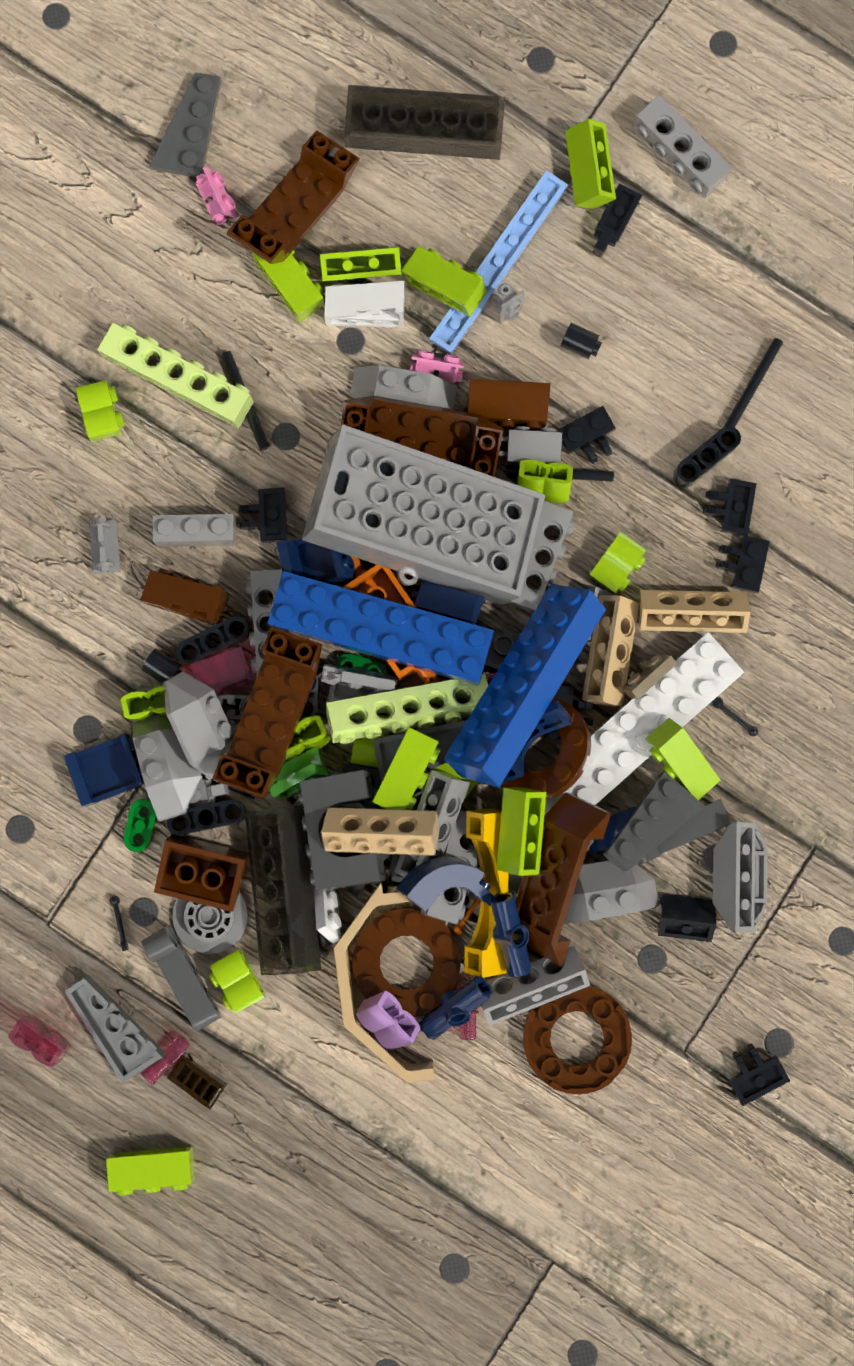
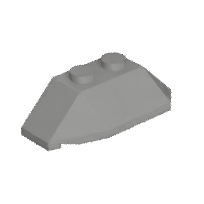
[350,365,458,410]
[163,672,234,780]
[133,715,202,822]
[713,822,768,932]
[564,860,659,924]

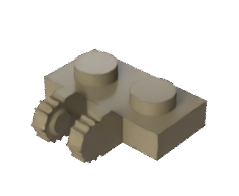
[623,654,678,699]

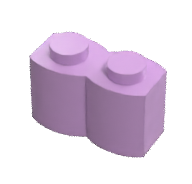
[356,991,420,1051]

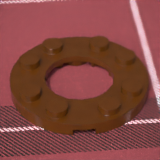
[500,697,591,800]
[353,908,461,1017]
[523,985,632,1094]

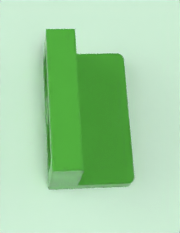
[270,747,329,799]

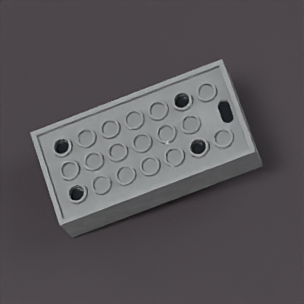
[302,425,545,605]

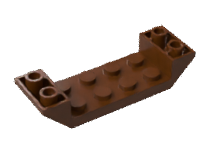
[227,130,360,264]
[341,396,503,477]
[212,627,322,798]
[516,792,611,966]

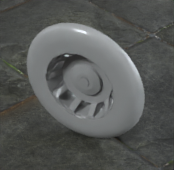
[173,892,248,954]

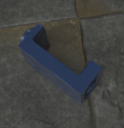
[276,538,355,585]
[64,733,145,807]

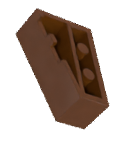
[140,568,229,625]

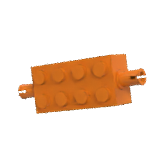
[342,556,442,685]

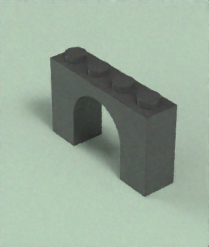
[298,770,386,891]

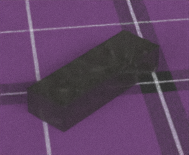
[344,85,505,160]
[245,806,321,975]

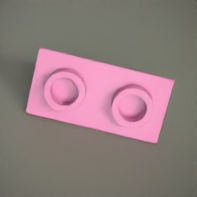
[196,167,238,225]
[410,350,465,384]

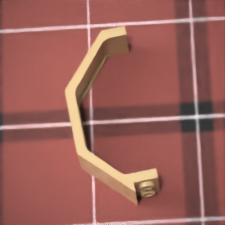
[334,882,435,1083]

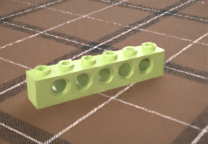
[97,323,254,429]
[326,674,488,744]

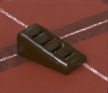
[167,1054,227,1110]

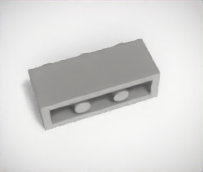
[153,514,237,547]

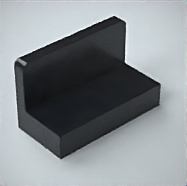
[658,894,717,942]

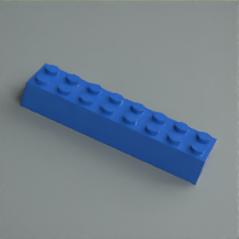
[267,571,494,686]
[443,584,606,787]

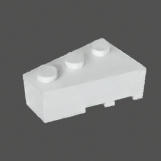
[324,281,405,328]

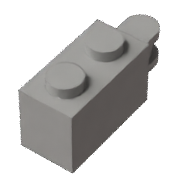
[498,426,562,467]

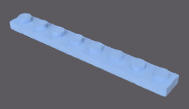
[429,170,568,355]

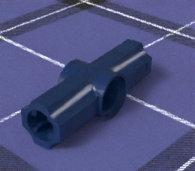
[490,892,531,977]
[419,976,493,1040]

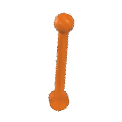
[453,898,481,936]

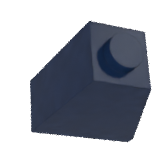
[411,581,484,625]

